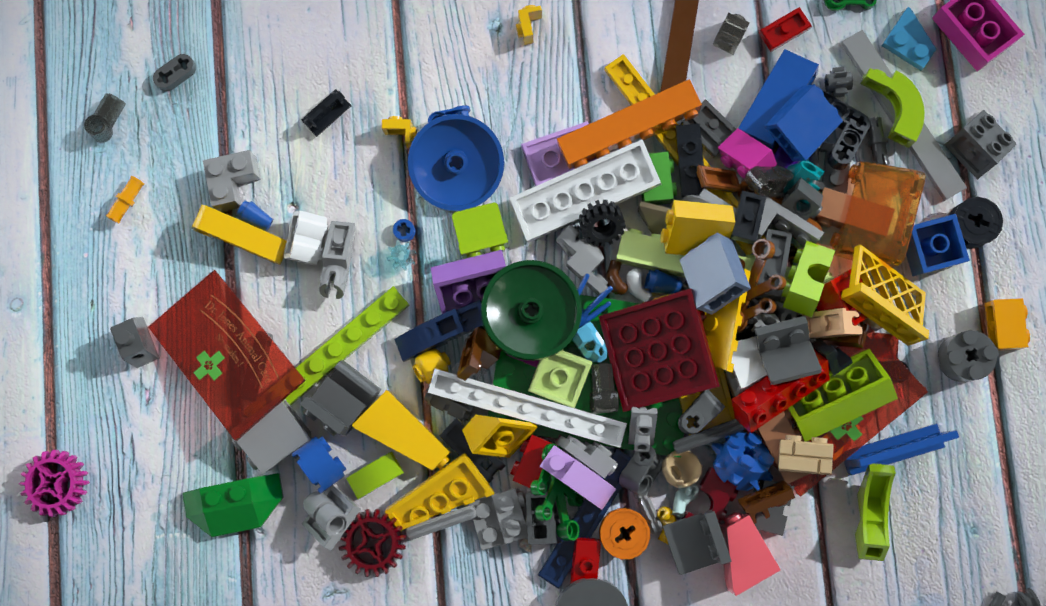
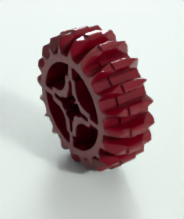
[339,509,406,577]

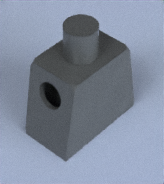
[110,317,160,368]

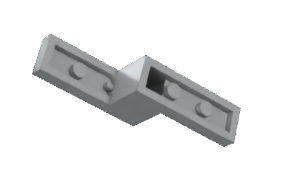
[699,188,824,246]

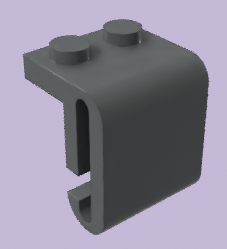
[300,360,381,436]

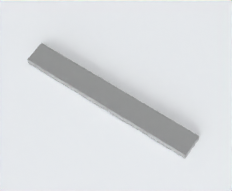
[841,30,967,201]

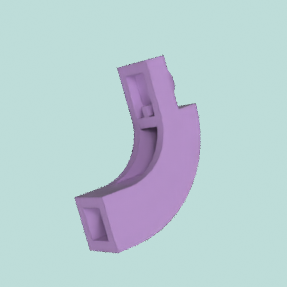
[540,445,616,510]

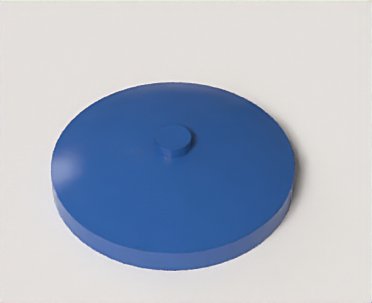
[408,114,504,211]

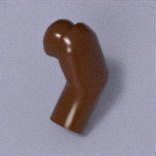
[605,260,628,295]

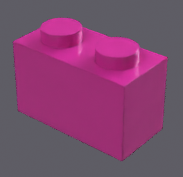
[718,128,777,184]

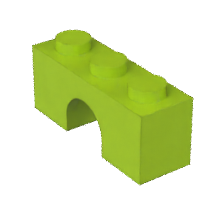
[781,241,835,318]

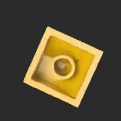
[462,415,538,458]

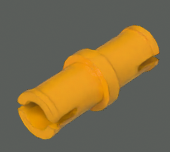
[105,176,145,224]

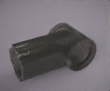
[84,93,126,143]
[589,363,619,414]

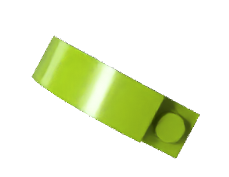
[860,68,925,148]

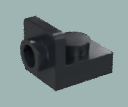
[811,338,853,376]

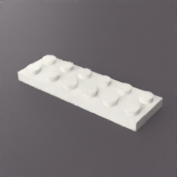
[510,139,662,243]

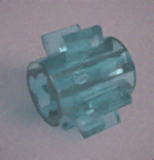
[386,240,417,271]

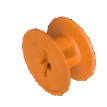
[599,508,650,559]

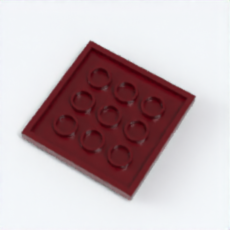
[598,288,720,412]

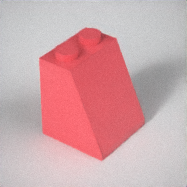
[719,512,781,596]

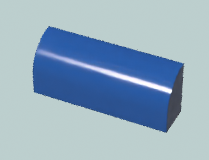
[738,49,819,152]

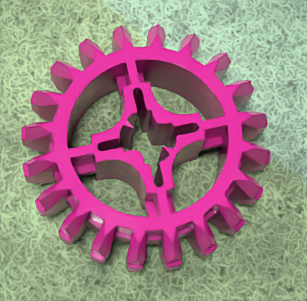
[19,450,90,517]

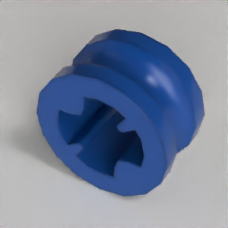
[393,219,416,242]

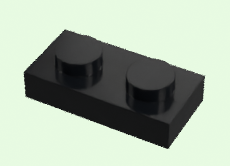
[730,190,766,245]

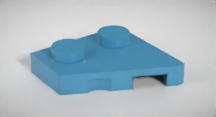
[881,7,936,71]

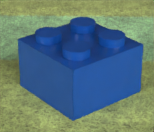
[899,214,970,277]

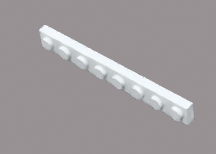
[428,369,627,448]

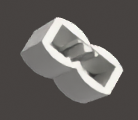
[284,210,328,265]

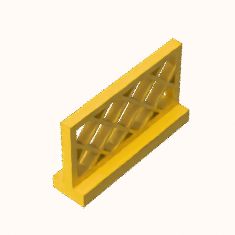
[841,244,929,346]

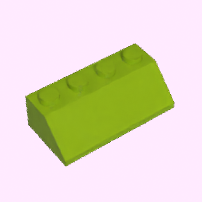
[788,349,898,442]

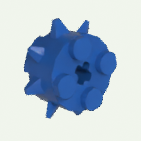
[711,432,774,491]

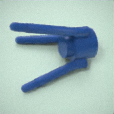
[577,274,613,329]

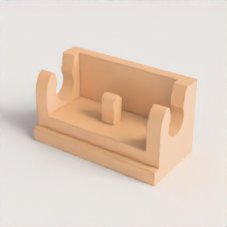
[802,308,862,339]

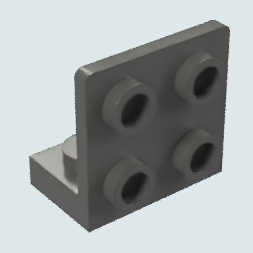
[944,110,1016,180]
[755,316,822,385]
[663,510,732,575]

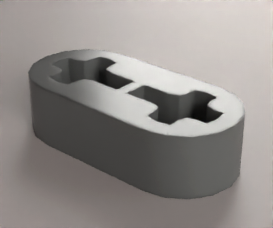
[153,54,196,91]

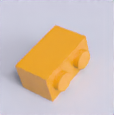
[985,298,1030,351]

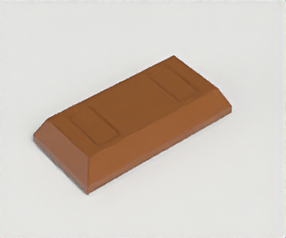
[697,165,742,193]

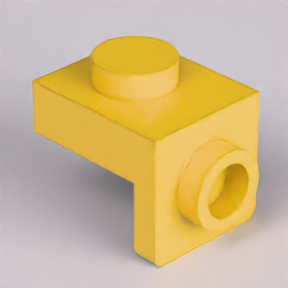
[516,5,542,45]
[382,116,417,148]

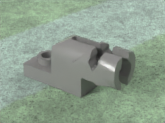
[319,221,356,299]
[556,224,608,296]

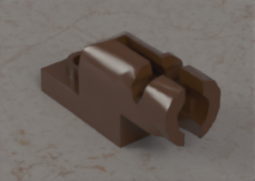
[457,327,501,381]

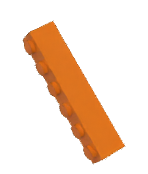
[557,79,702,170]

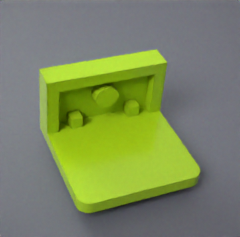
[452,202,509,259]

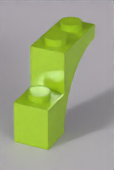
[855,464,896,561]

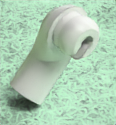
[626,268,652,303]

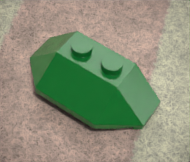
[182,473,284,537]

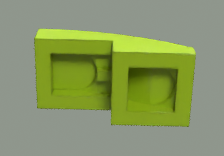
[346,452,404,499]

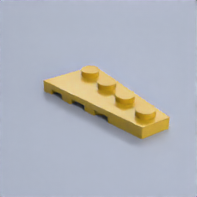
[703,268,751,373]
[385,453,494,530]

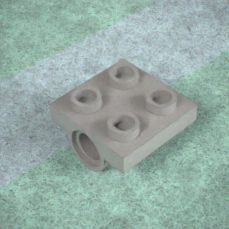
[302,485,361,551]

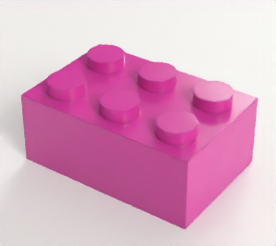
[932,0,1025,72]

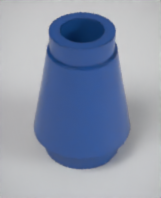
[236,200,274,231]
[644,269,682,294]

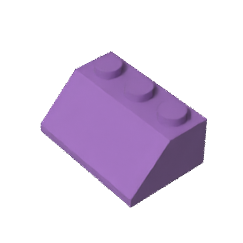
[431,250,506,314]

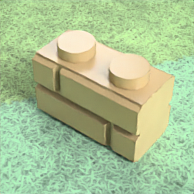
[778,435,833,475]

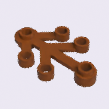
[737,239,786,332]

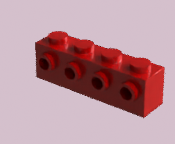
[731,349,830,433]

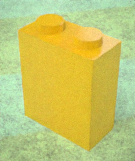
[660,200,735,255]

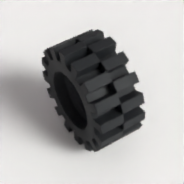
[579,200,626,246]

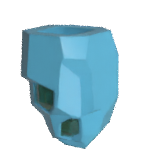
[572,322,608,363]

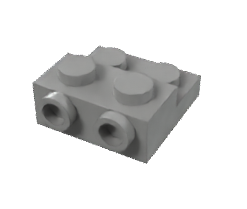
[554,435,618,478]
[469,488,528,550]

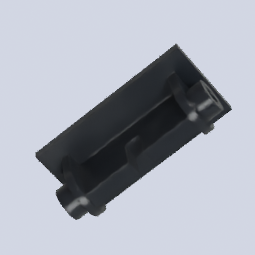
[301,89,352,137]

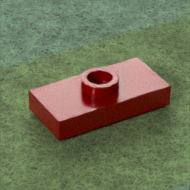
[758,7,812,52]
[570,538,601,584]

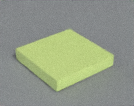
[528,350,592,408]

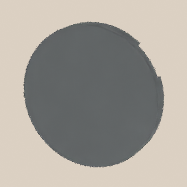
[556,578,628,606]

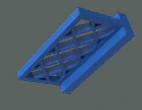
[842,424,960,476]

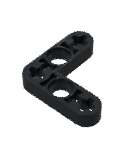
[822,90,871,170]

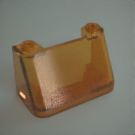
[830,161,926,268]

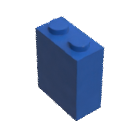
[764,84,843,162]

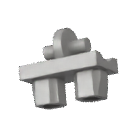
[628,407,657,452]

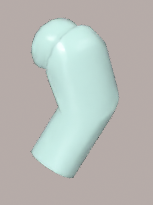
[672,484,699,518]

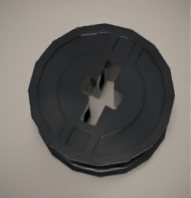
[948,197,1003,249]

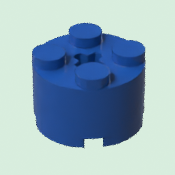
[292,436,347,494]

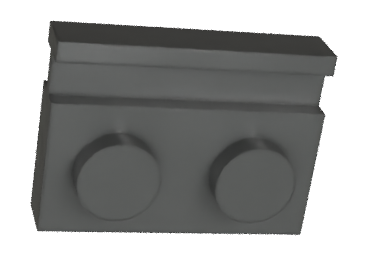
[680,99,736,158]

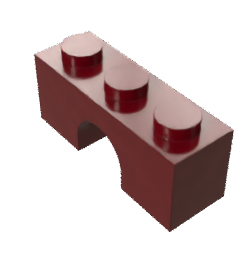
[681,467,739,524]

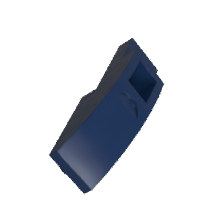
[394,300,484,362]

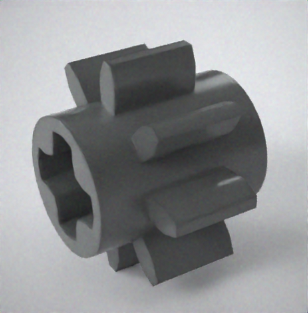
[824,67,853,97]

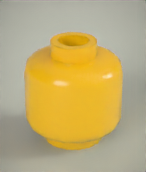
[412,348,451,384]

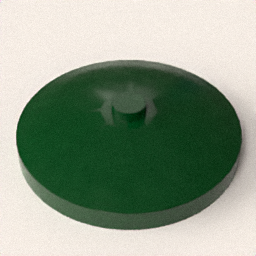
[481,260,582,361]

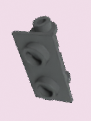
[424,386,475,421]

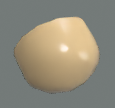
[662,450,702,488]

